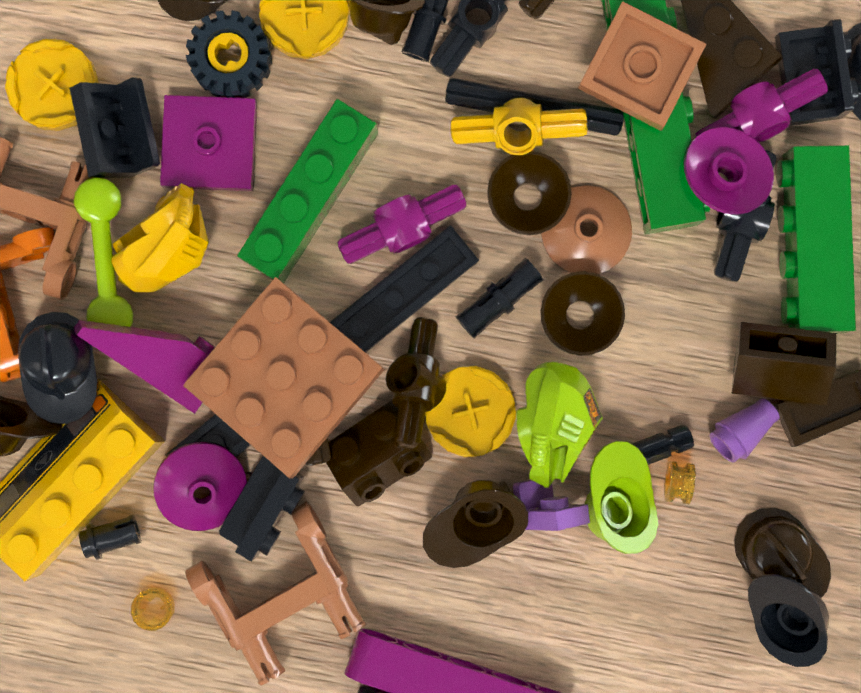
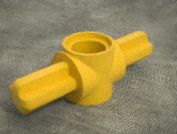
[450,98,588,155]

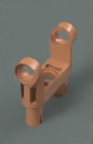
[0,137,91,300]
[185,501,366,686]

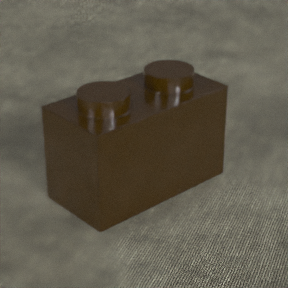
[732,322,836,405]

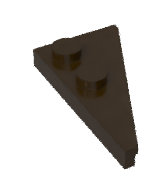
[681,0,783,119]

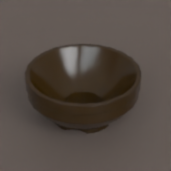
[487,151,572,236]
[540,271,625,356]

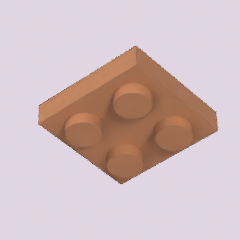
[578,1,706,131]

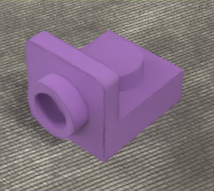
[513,480,590,531]

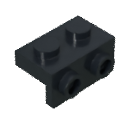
[775,19,858,126]
[69,77,160,178]
[219,456,305,562]

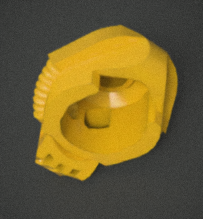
[111,183,209,292]

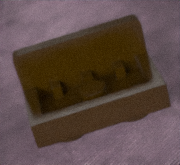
[326,400,432,506]

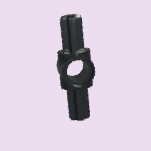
[430,0,508,77]
[714,150,777,282]

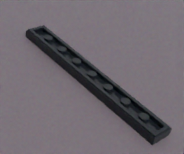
[165,225,479,490]

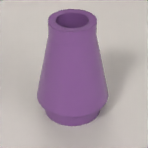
[709,398,780,463]

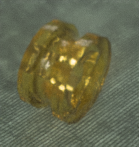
[664,461,696,505]
[131,587,175,631]

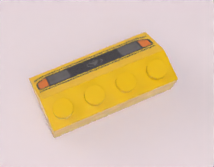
[0,379,165,581]

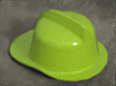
[585,441,658,554]

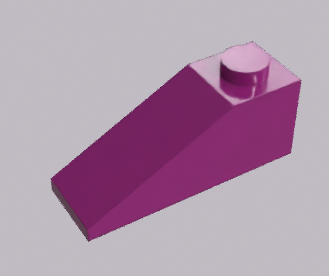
[74,320,216,414]

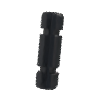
[632,425,694,465]

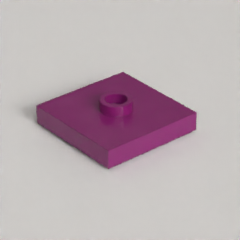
[160,95,257,191]

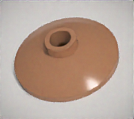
[541,186,632,274]

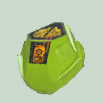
[517,362,603,488]

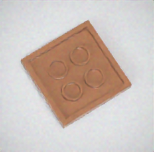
[183,277,385,479]

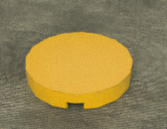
[259,0,350,59]
[5,39,99,131]
[425,366,516,457]

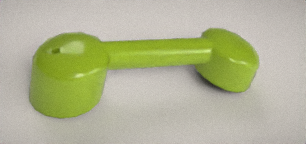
[74,177,134,327]

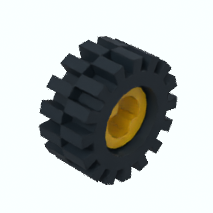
[186,10,272,98]

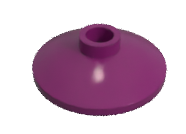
[684,127,774,215]
[153,442,247,531]

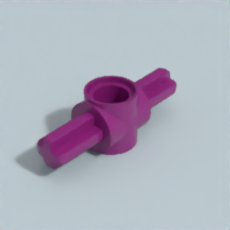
[695,69,828,142]
[337,185,467,264]

